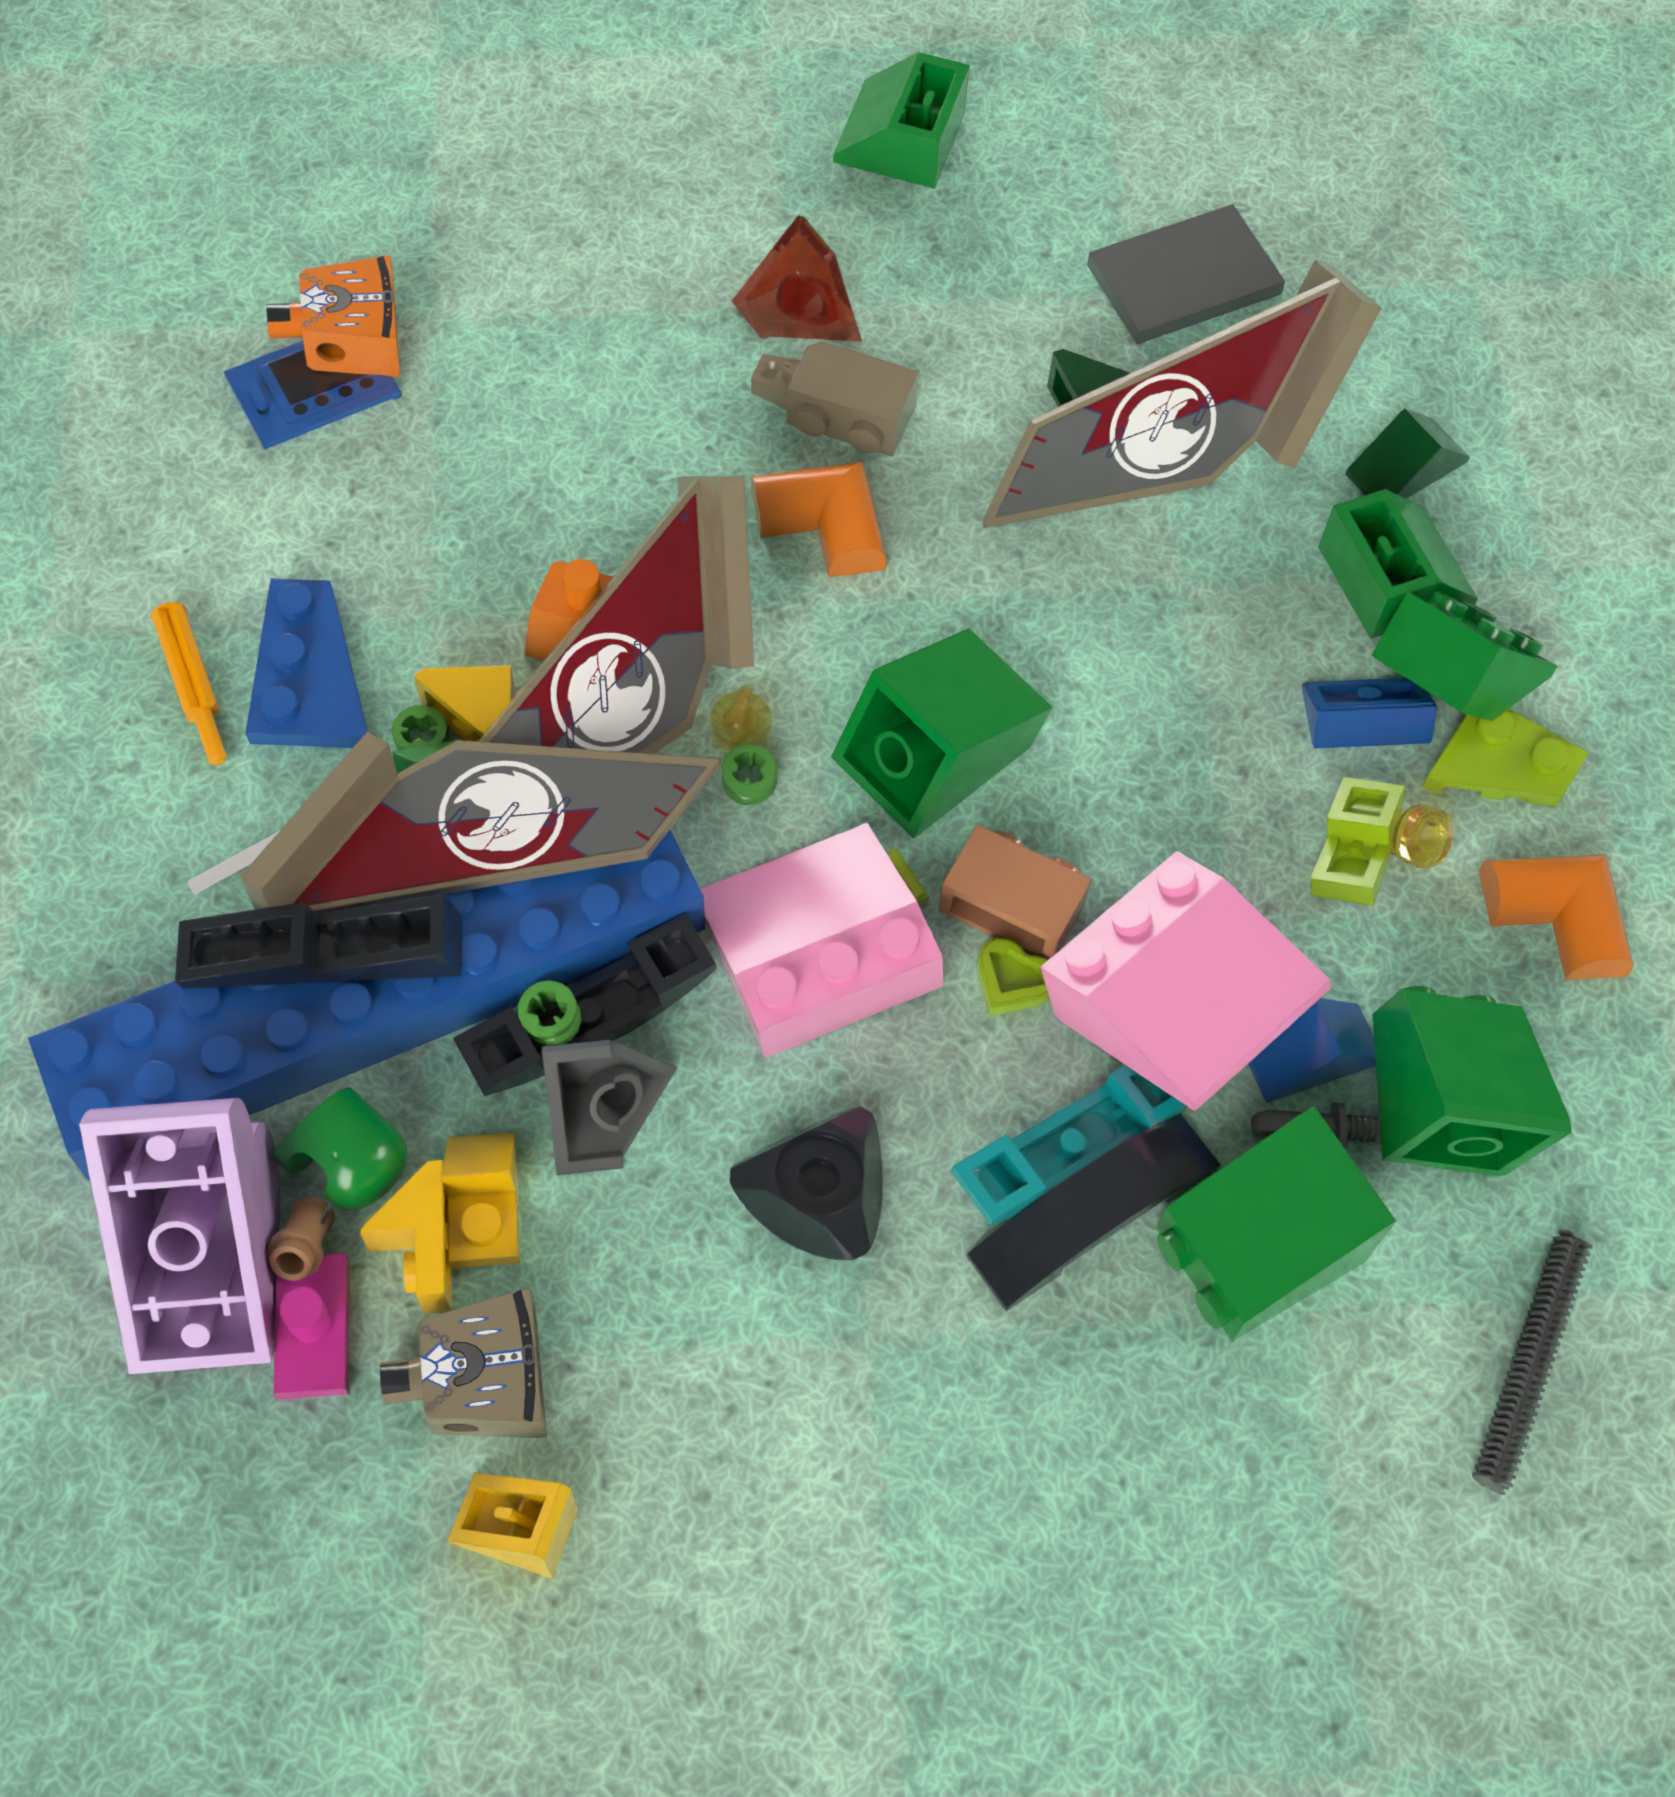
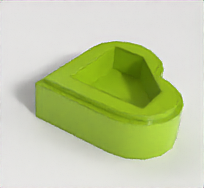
[977,938,1050,1016]

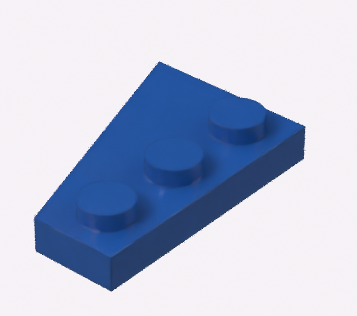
[245,578,368,748]

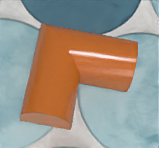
[751,462,887,578]
[1479,854,1634,980]

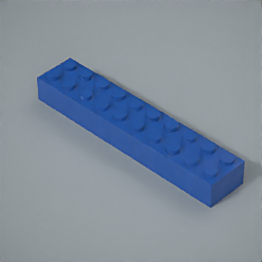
[28,830,705,1181]

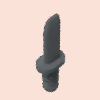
[1251,1102,1381,1150]

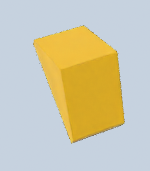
[414,665,516,742]
[447,1473,578,1579]

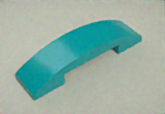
[951,1064,1188,1226]

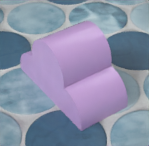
[79,1098,280,1374]

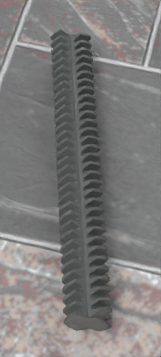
[1472,1230,1593,1495]

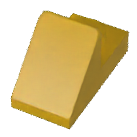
[442,1132,520,1269]
[360,1160,452,1314]

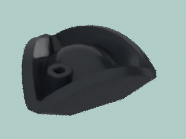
[729,1106,882,1260]

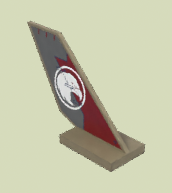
[983,259,1382,528]
[478,476,754,754]
[240,731,721,913]

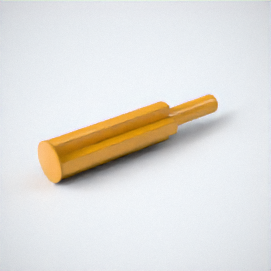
[150,602,227,766]

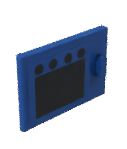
[223,340,402,450]

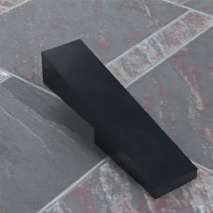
[175,894,462,989]

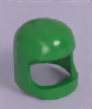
[272,1087,407,1210]

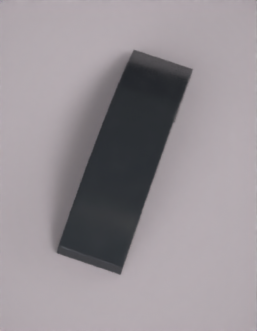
[453,912,717,1096]
[967,1113,1221,1312]

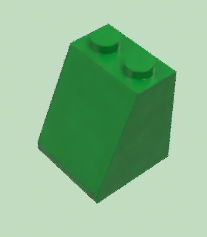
[831,628,1053,839]
[1372,986,1572,1176]
[1156,1106,1396,1342]

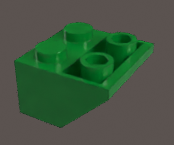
[833,52,970,189]
[1318,489,1478,639]
[1371,591,1558,721]

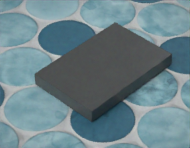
[1087,204,1285,344]

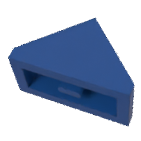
[1248,998,1376,1103]

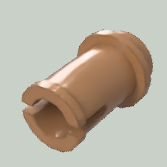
[267,1196,335,1281]

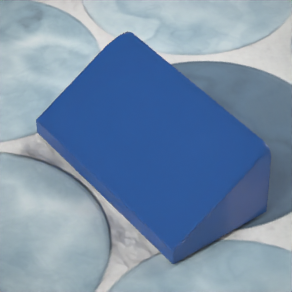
[1302,678,1437,749]

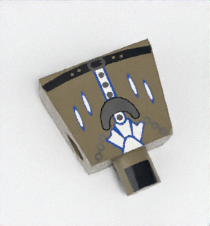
[380,1289,547,1438]

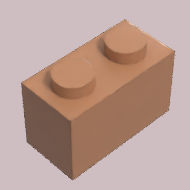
[938,824,1092,960]

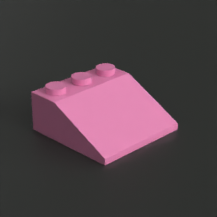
[700,823,943,1058]
[1041,851,1331,1111]

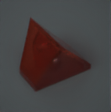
[732,215,862,341]

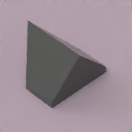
[542,1040,678,1175]

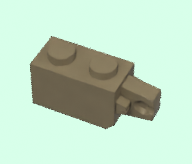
[751,341,919,457]

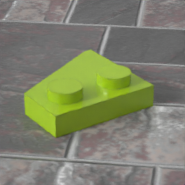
[1422,709,1589,807]

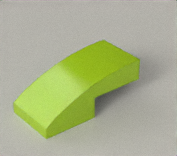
[1310,777,1405,906]

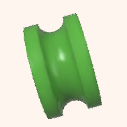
[391,705,451,750]
[721,744,777,805]
[518,980,581,1046]

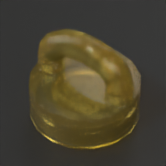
[711,685,771,751]
[1390,804,1453,869]

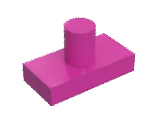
[273,1253,350,1400]

